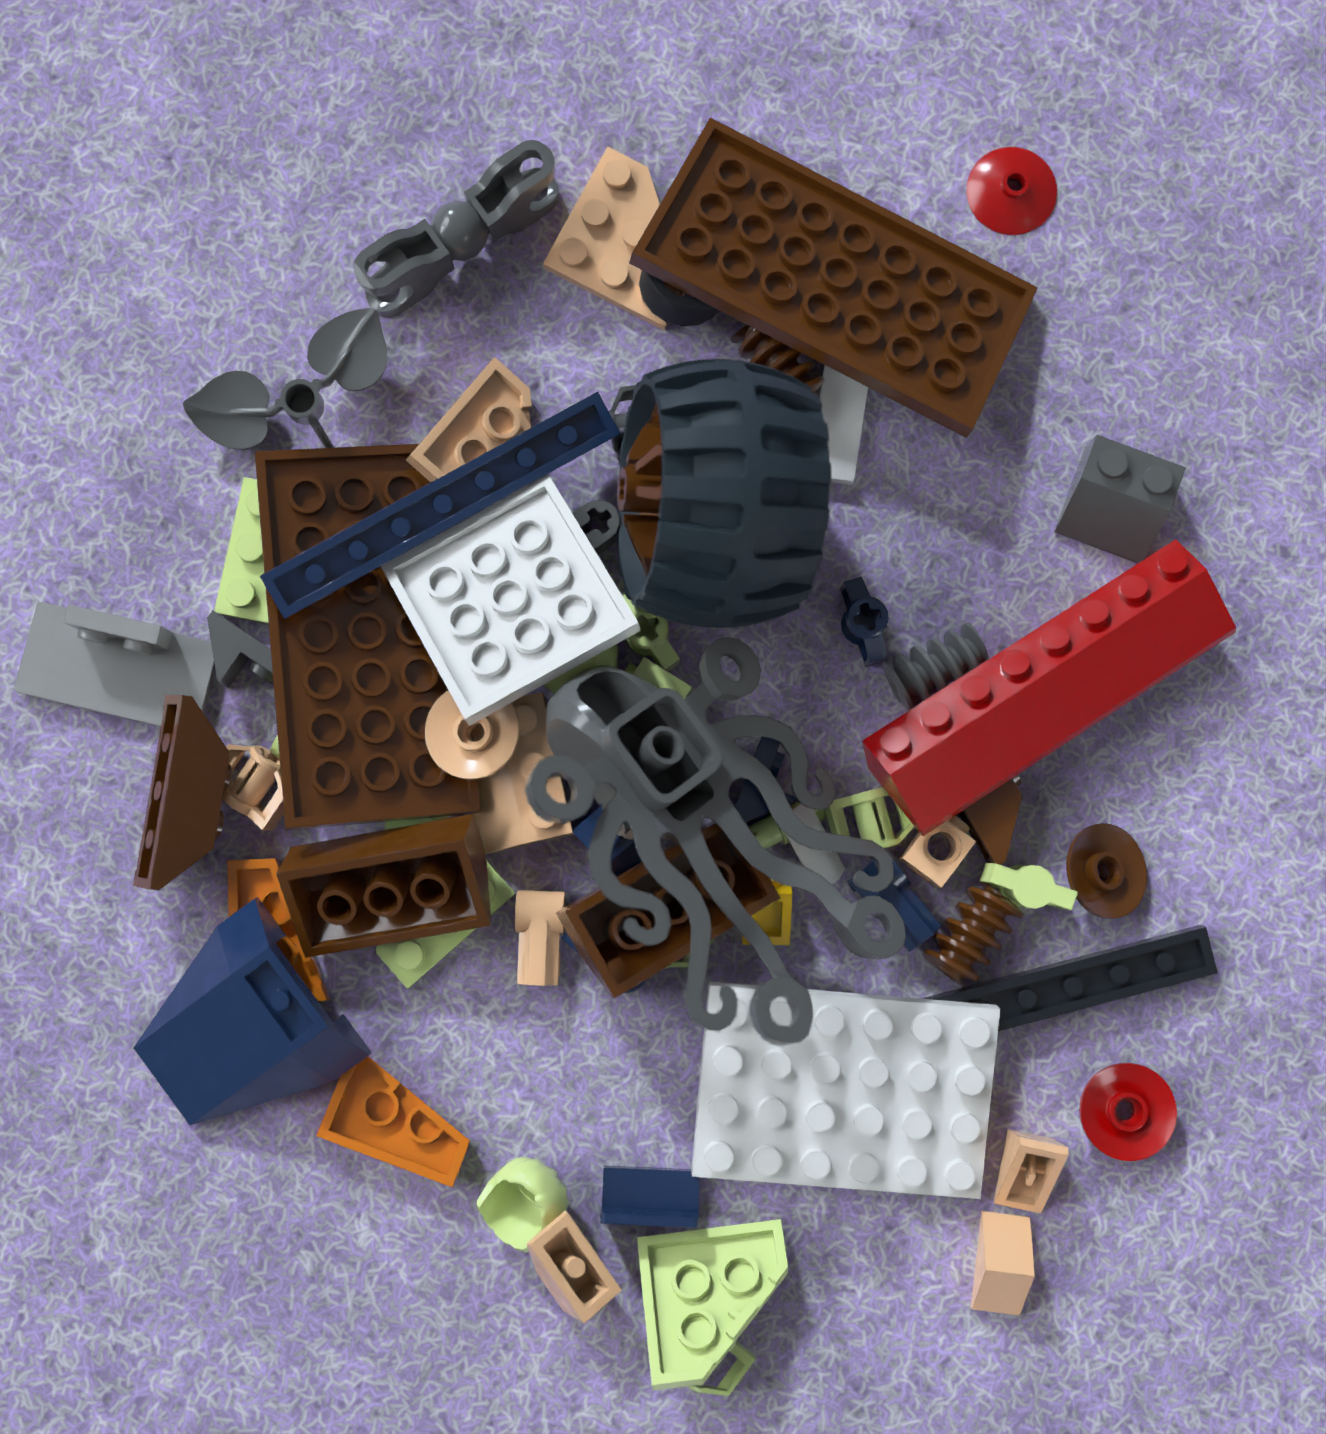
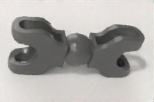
[354,140,559,318]

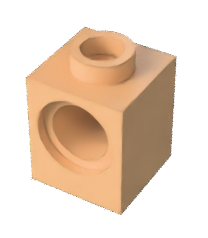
[898,816,976,888]

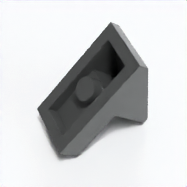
[207,610,273,688]

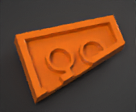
[227,858,330,1001]

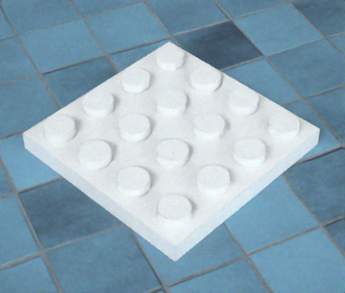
[381,474,641,726]

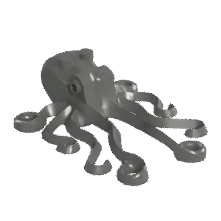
[525,637,906,1046]

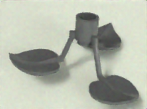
[183,308,387,450]

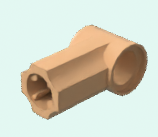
[515,890,566,986]

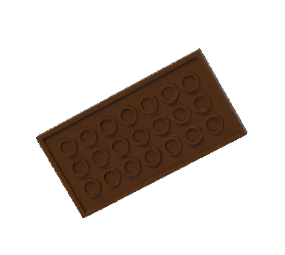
[629,117,1038,438]
[255,444,481,831]

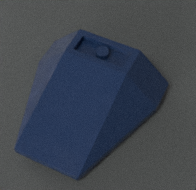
[133,897,372,1125]

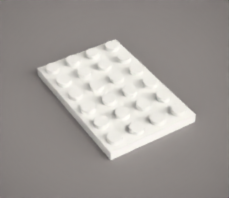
[691,981,1000,1199]

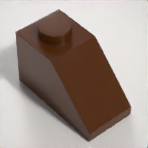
[958,775,1022,865]

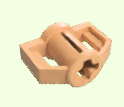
[222,744,284,830]

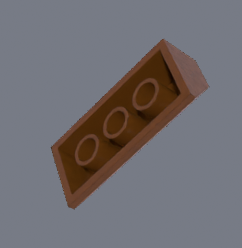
[276,814,491,958]
[556,821,780,999]

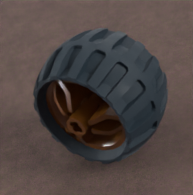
[617,359,831,628]

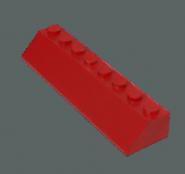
[862,539,1237,836]

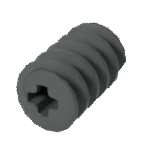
[882,622,989,711]

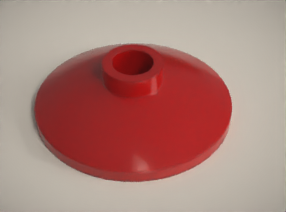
[966,147,1057,235]
[1079,1063,1177,1161]

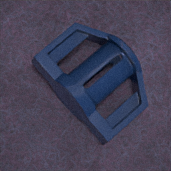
[840,576,889,668]

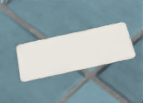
[785,804,845,884]

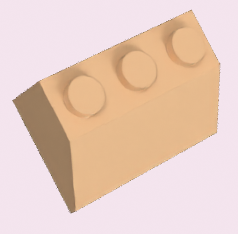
[473,692,575,854]

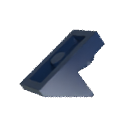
[734,737,797,823]

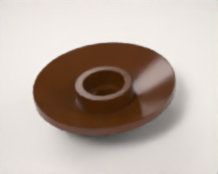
[1066,823,1147,919]

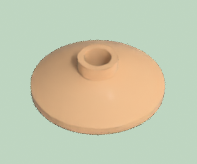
[425,690,520,779]

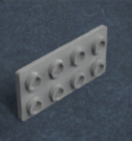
[14,602,215,727]

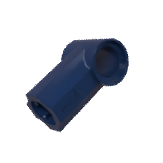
[847,857,941,952]

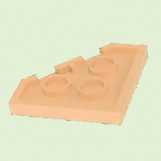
[543,146,685,331]
[406,357,535,517]

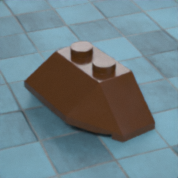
[133,695,232,891]

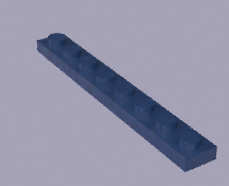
[260,392,620,619]

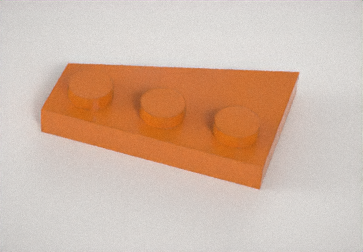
[316,1056,471,1188]

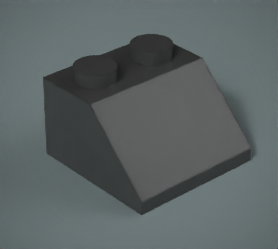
[1054,435,1186,563]

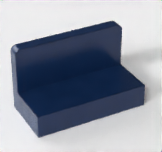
[600,1165,700,1228]

